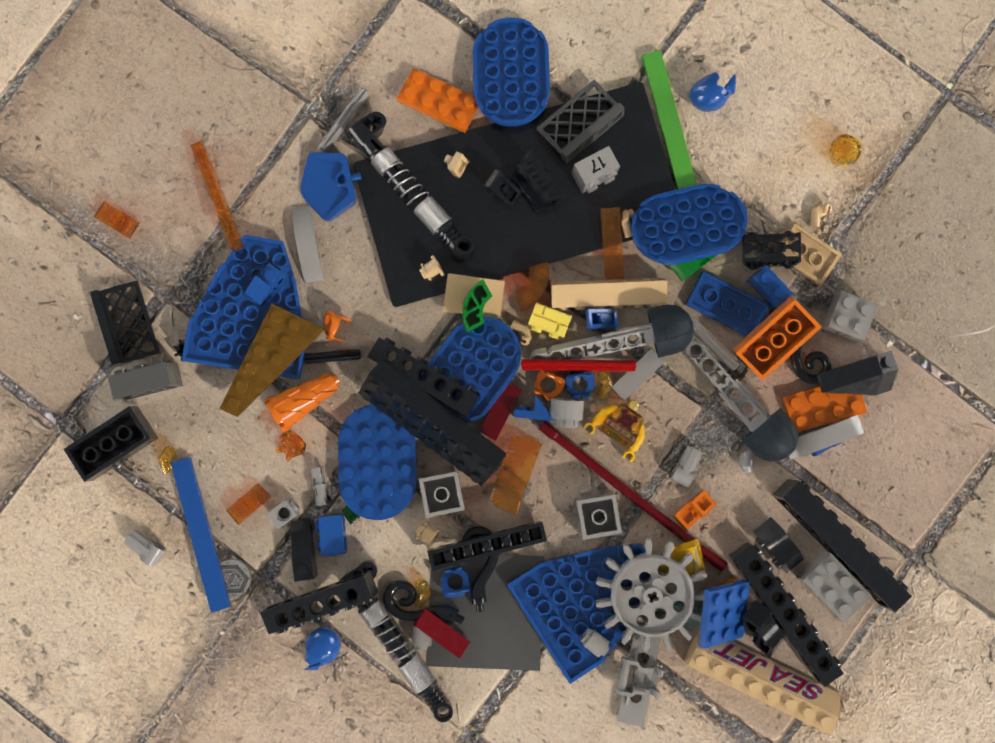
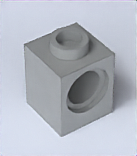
[267,499,301,529]

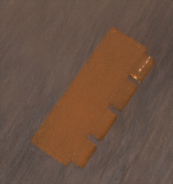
[489,435,542,515]

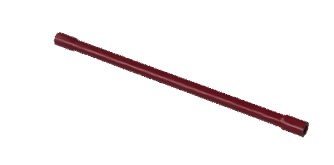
[538,421,728,572]

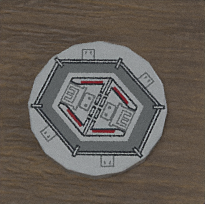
[220,558,252,598]

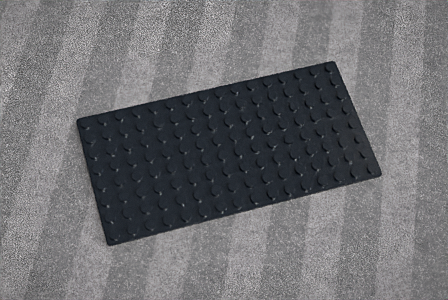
[353,82,675,307]

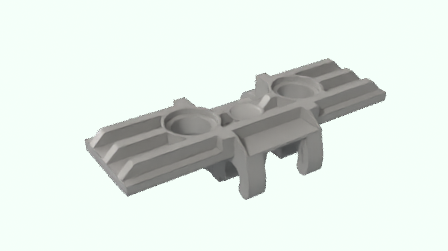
[615,632,664,727]

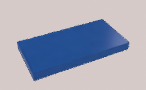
[685,271,771,336]

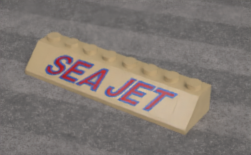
[684,625,840,735]

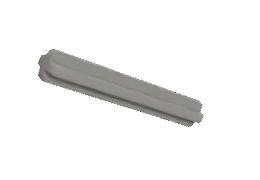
[318,88,369,153]
[687,312,740,371]

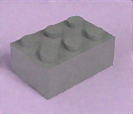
[796,550,872,623]

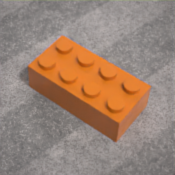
[733,296,822,381]

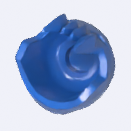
[689,72,736,112]
[304,627,341,670]

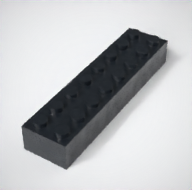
[358,359,507,486]
[772,479,912,613]

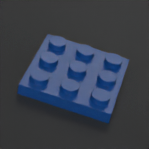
[699,579,750,649]

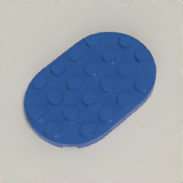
[473,17,550,126]
[631,184,748,265]
[422,316,521,423]
[338,404,417,520]

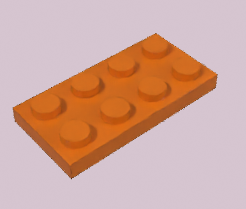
[397,68,478,133]
[781,386,868,432]

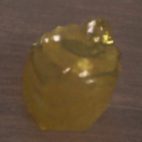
[827,134,861,167]

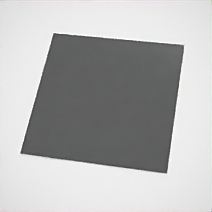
[427,555,544,671]

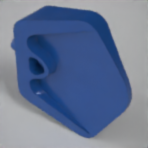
[301,152,362,221]

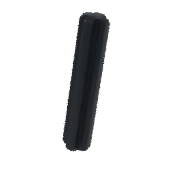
[304,349,361,364]

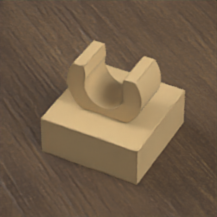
[444,151,469,178]

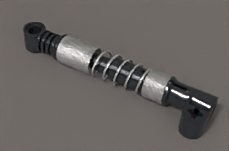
[348,112,473,261]
[338,560,453,722]

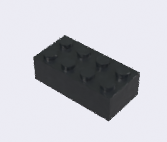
[63,406,158,482]

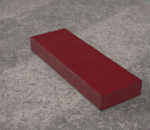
[479,383,522,441]
[413,608,470,659]

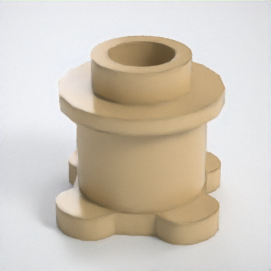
[419,255,445,281]
[415,523,440,549]

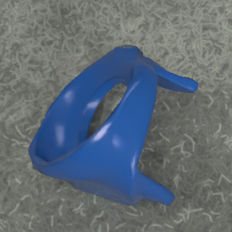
[565,371,595,399]
[441,567,471,597]

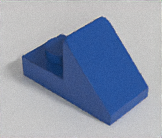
[245,263,285,305]
[586,309,618,331]
[514,396,553,421]

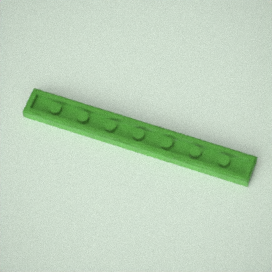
[642,50,697,189]

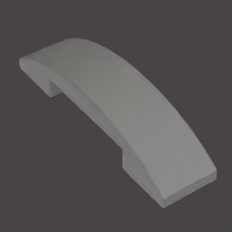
[292,206,325,284]
[789,415,864,460]

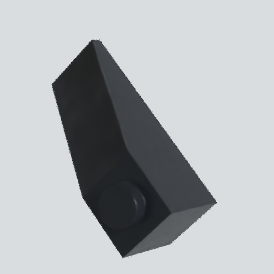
[291,518,318,582]

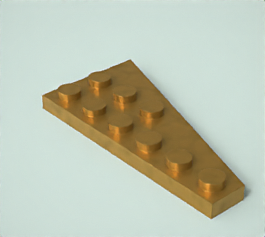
[219,304,325,417]

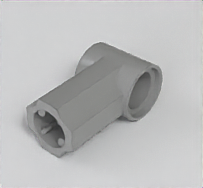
[670,446,703,487]
[124,530,166,567]

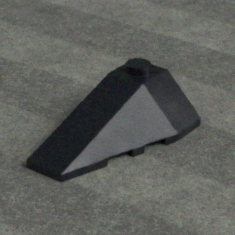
[816,351,898,396]

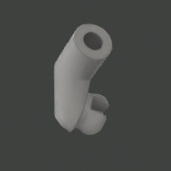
[740,448,755,473]

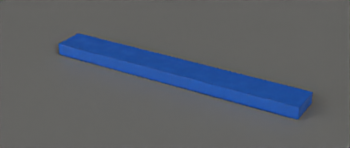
[171,457,231,613]

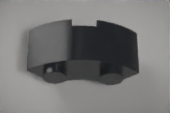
[753,517,804,574]
[742,600,786,658]

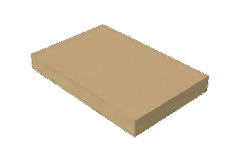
[774,223,842,286]
[443,273,505,319]

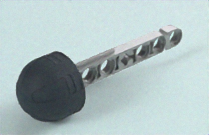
[530,304,694,360]
[685,334,798,461]

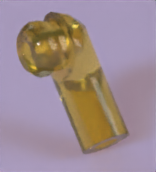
[596,371,613,399]
[159,446,176,475]
[414,578,431,608]

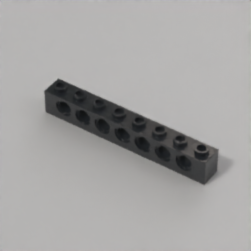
[729,542,844,687]

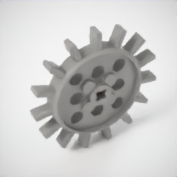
[596,537,707,652]

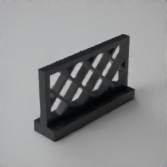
[90,280,160,367]

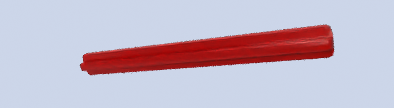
[521,359,636,372]

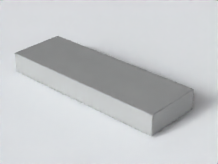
[610,348,665,401]

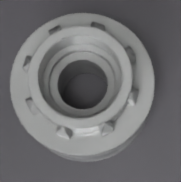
[550,398,584,428]

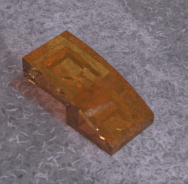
[94,201,140,238]
[226,483,271,525]

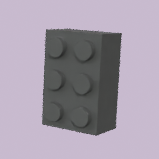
[108,359,183,400]

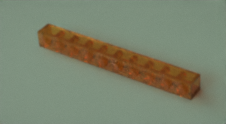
[190,141,245,252]

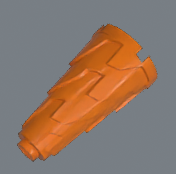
[264,373,340,433]

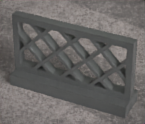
[537,80,624,164]

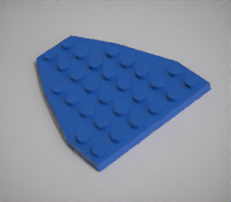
[182,235,305,380]
[507,543,659,684]

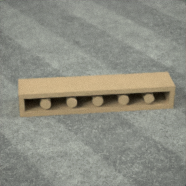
[550,278,668,311]

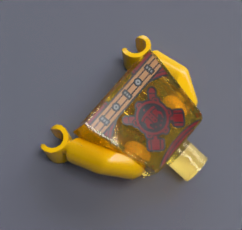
[584,401,645,462]

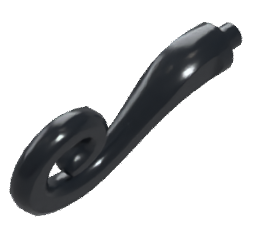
[790,346,832,384]
[462,526,499,612]
[383,580,465,624]

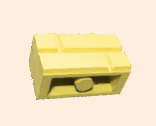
[528,302,572,340]

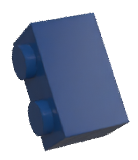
[747,265,793,309]
[316,513,347,556]

